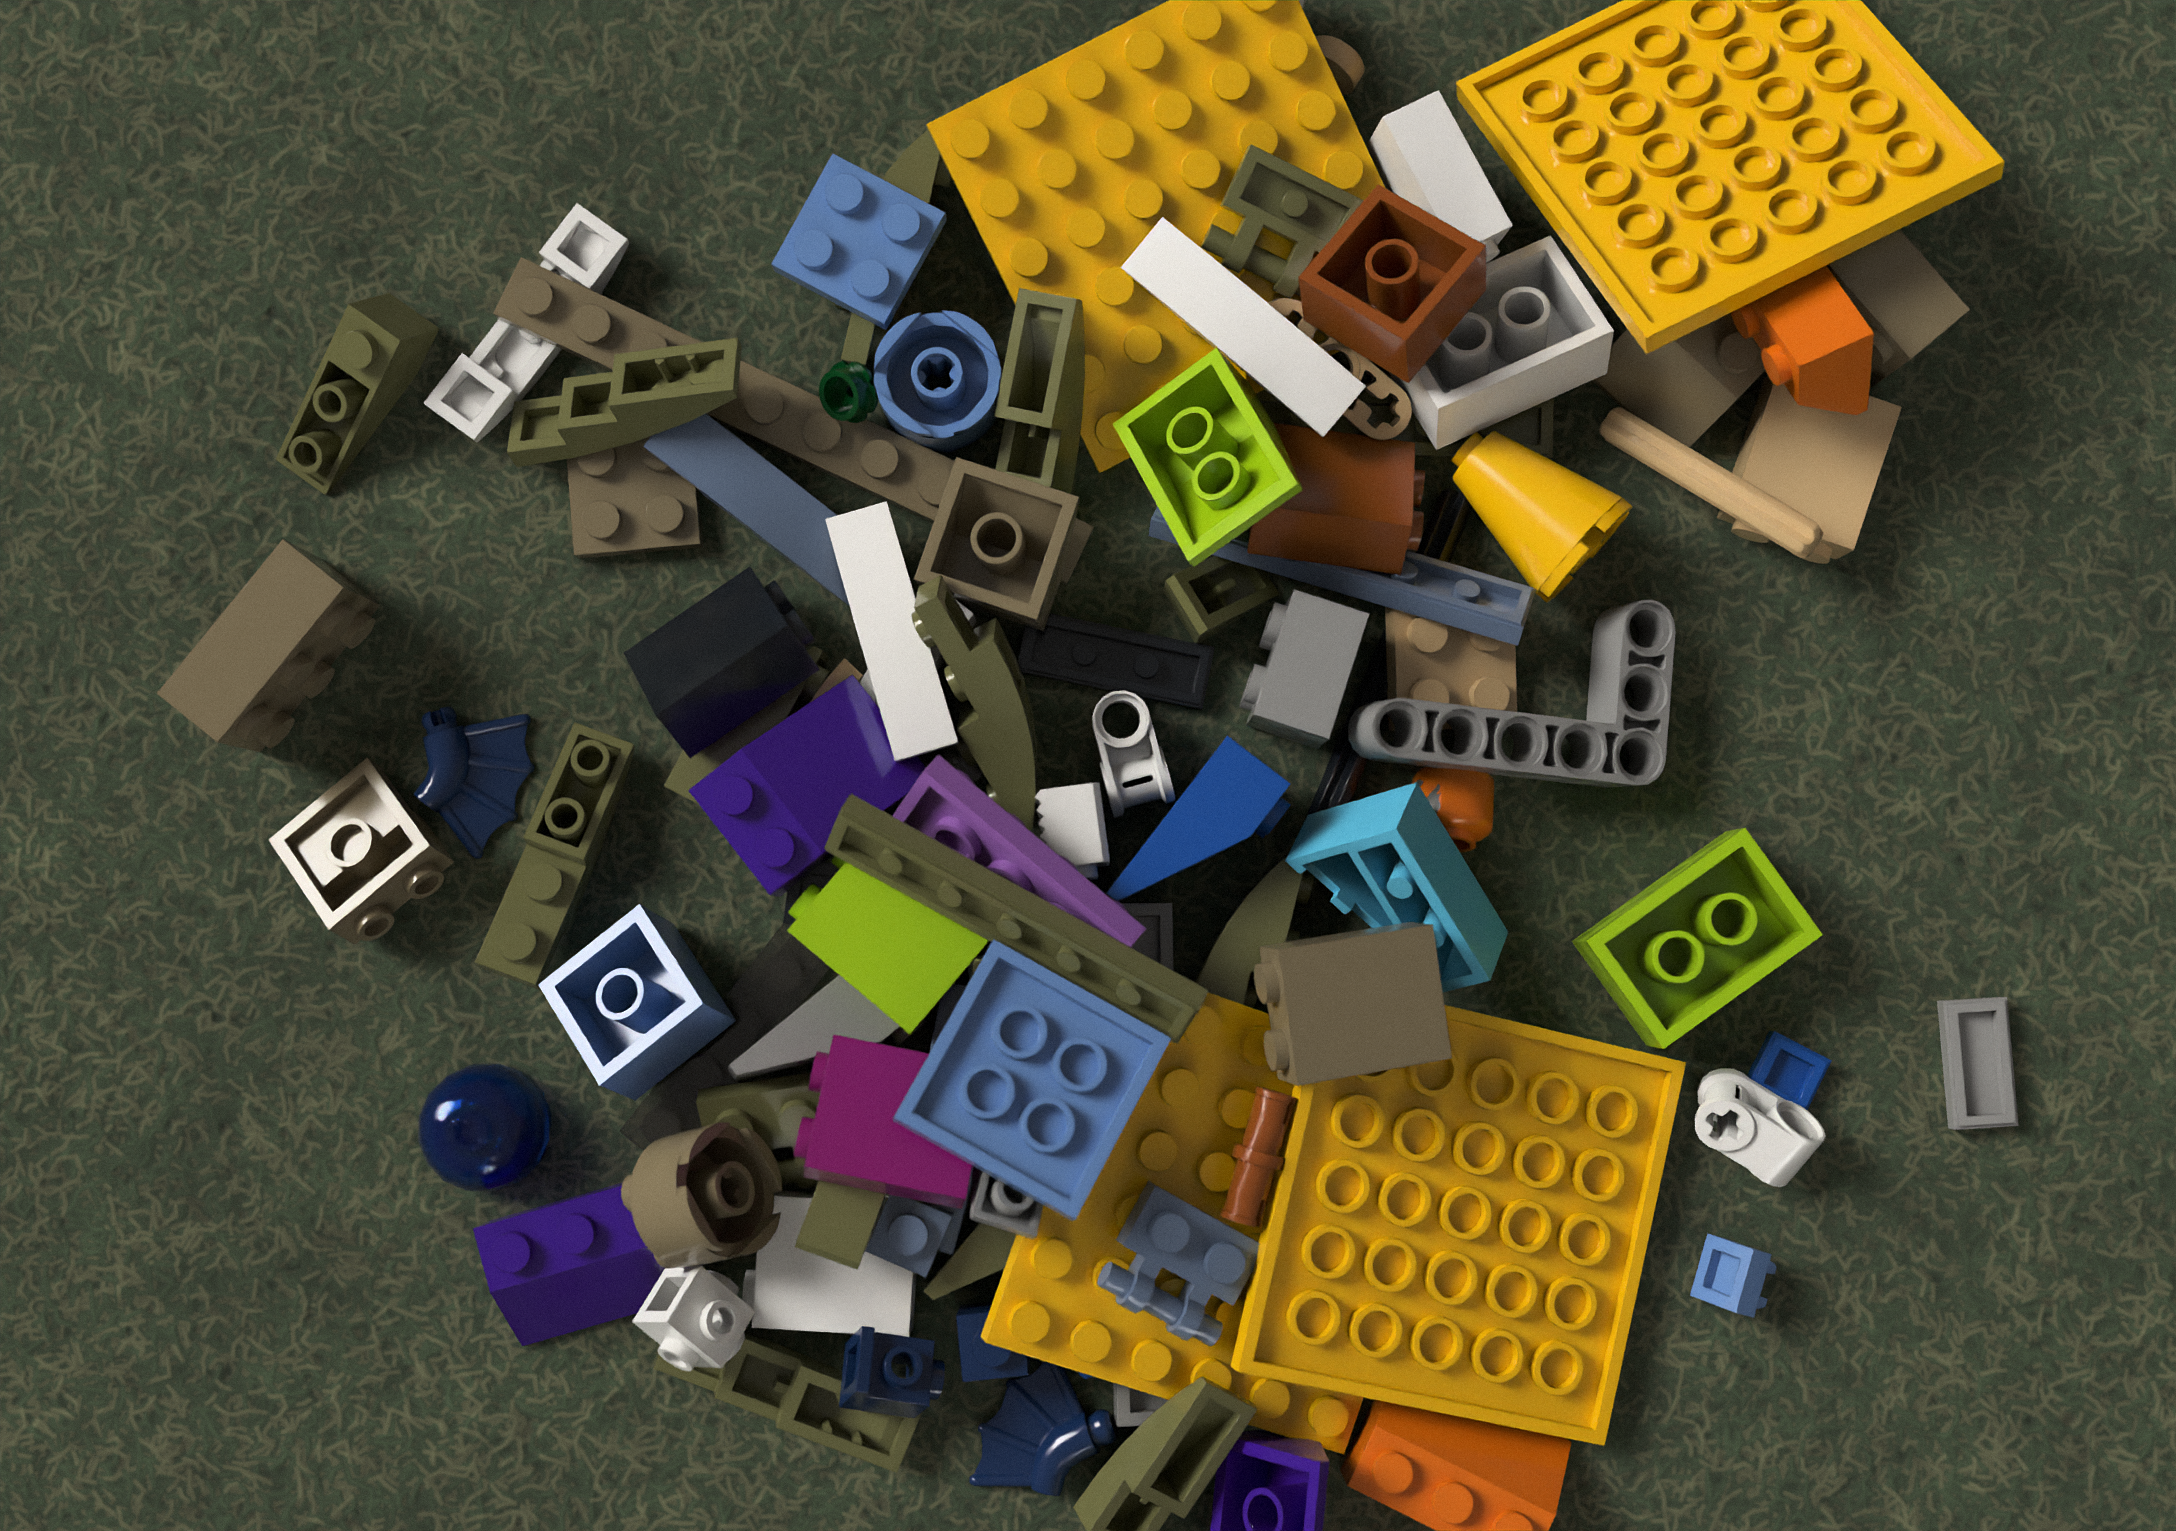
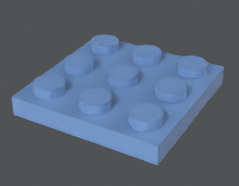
[892,939,1171,1221]

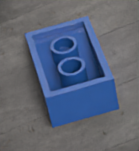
[1106,736,1291,902]

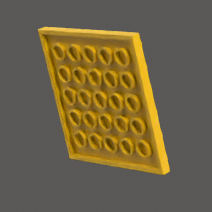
[926,0,1385,473]
[1456,0,2005,354]
[980,992,1364,1455]
[1230,1005,1686,1446]

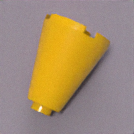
[1451,431,1633,603]

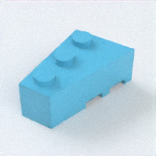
[1285,782,1508,992]

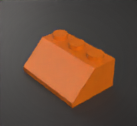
[1731,266,1874,415]
[1340,1400,1572,1531]

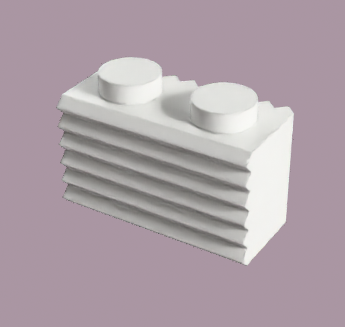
[1035,782,1110,881]

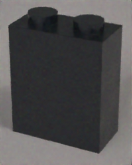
[624,567,820,758]

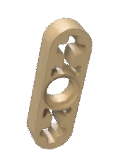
[1268,298,1412,440]

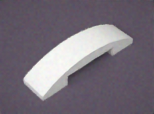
[424,203,629,442]

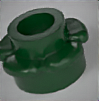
[819,361,878,423]

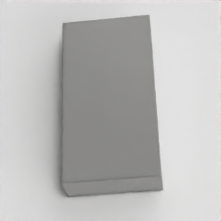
[1937,997,2019,1130]

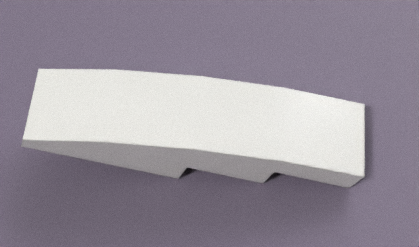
[1121,217,1366,437]
[825,501,959,762]

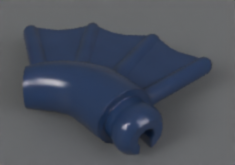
[413,707,535,859]
[969,1361,1118,1496]

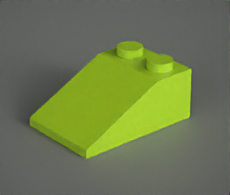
[1113,347,1303,567]

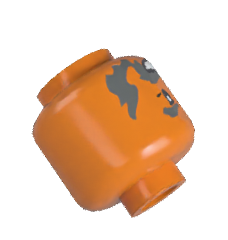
[1412,767,1495,853]

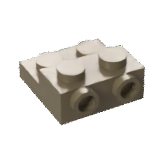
[269,757,454,945]

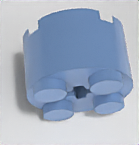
[874,310,1002,453]

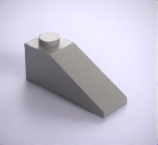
[728,975,927,1081]

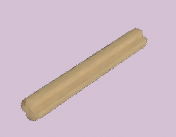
[1599,407,1823,558]

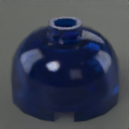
[418,1063,552,1191]

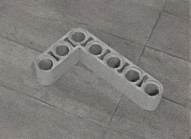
[1348,600,1675,788]

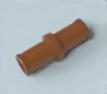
[1220,1086,1297,1228]

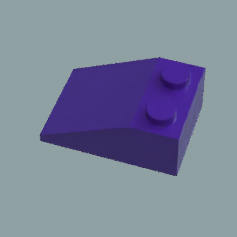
[688,674,926,897]

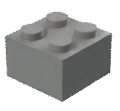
[1239,589,1369,749]

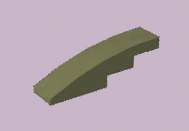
[507,338,742,467]
[653,1330,922,1473]

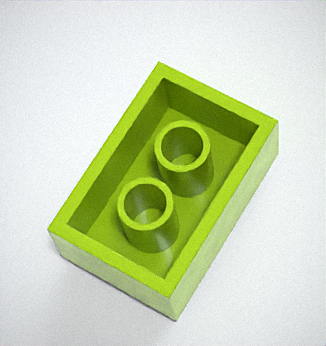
[1572,828,1823,1049]

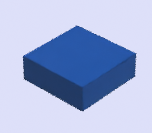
[1747,1030,1832,1110]

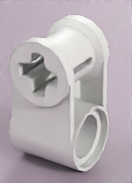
[1092,690,1175,818]
[1695,1068,1826,1187]

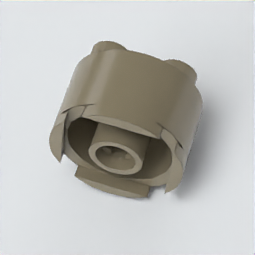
[621,1122,782,1269]

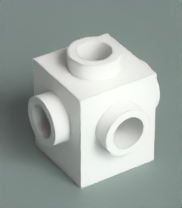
[632,1266,756,1371]

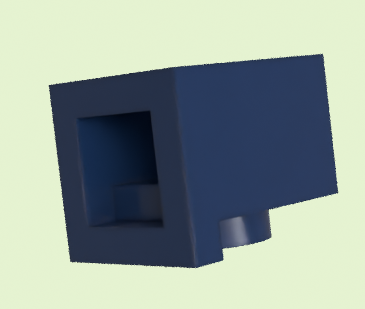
[839,1326,945,1419]

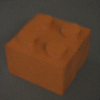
[1298,184,1486,383]

